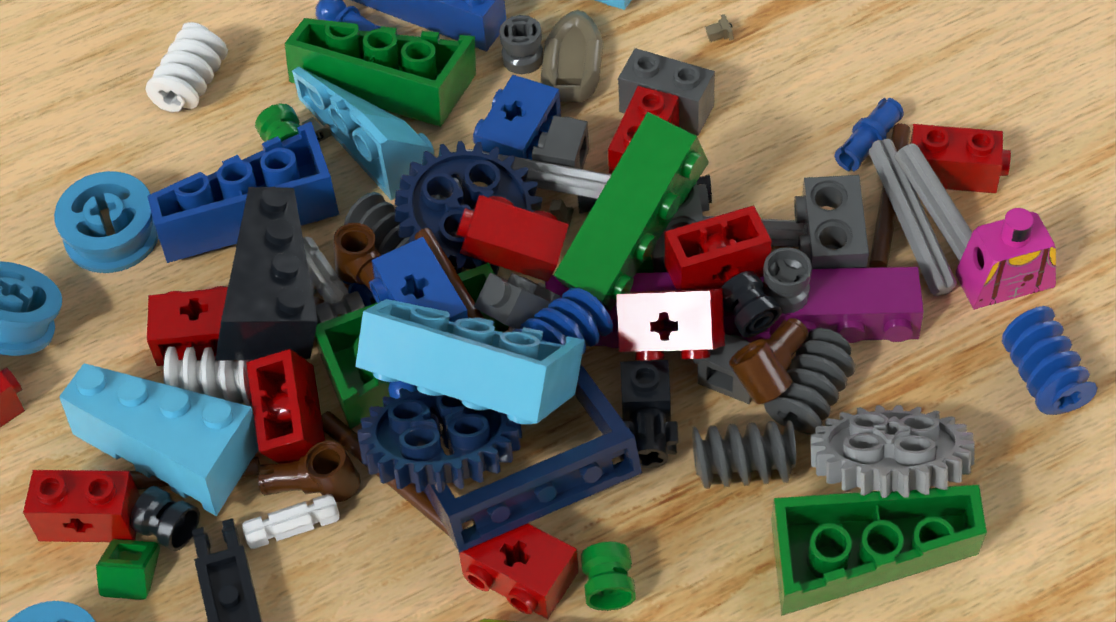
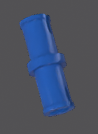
[834,98,904,171]

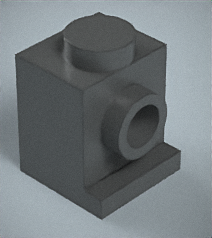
[532,116,589,169]
[474,273,561,329]
[693,334,752,404]

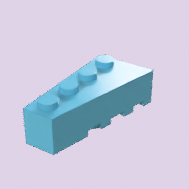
[355,299,585,425]
[59,363,259,516]

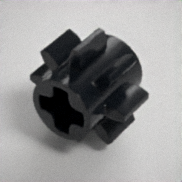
[623,407,679,468]

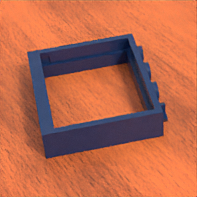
[424,364,642,553]

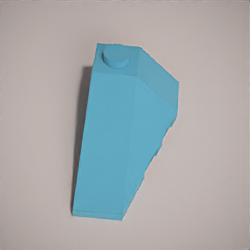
[292,67,434,200]

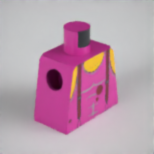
[955,208,1056,310]

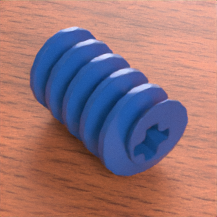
[511,288,613,354]
[1001,306,1098,415]

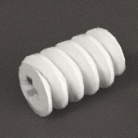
[145,22,228,112]
[163,347,253,408]

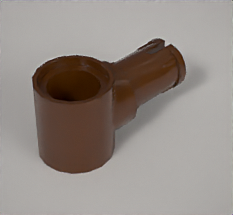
[334,223,381,292]
[729,318,808,404]
[258,440,361,502]

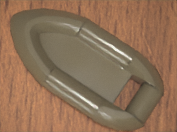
[541,10,603,103]

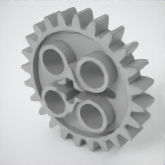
[811,405,975,498]

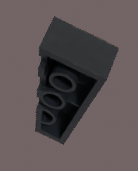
[215,187,318,361]

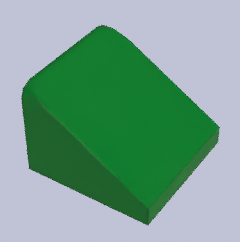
[96,539,160,600]

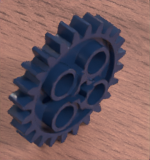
[394,141,543,275]
[357,388,522,493]

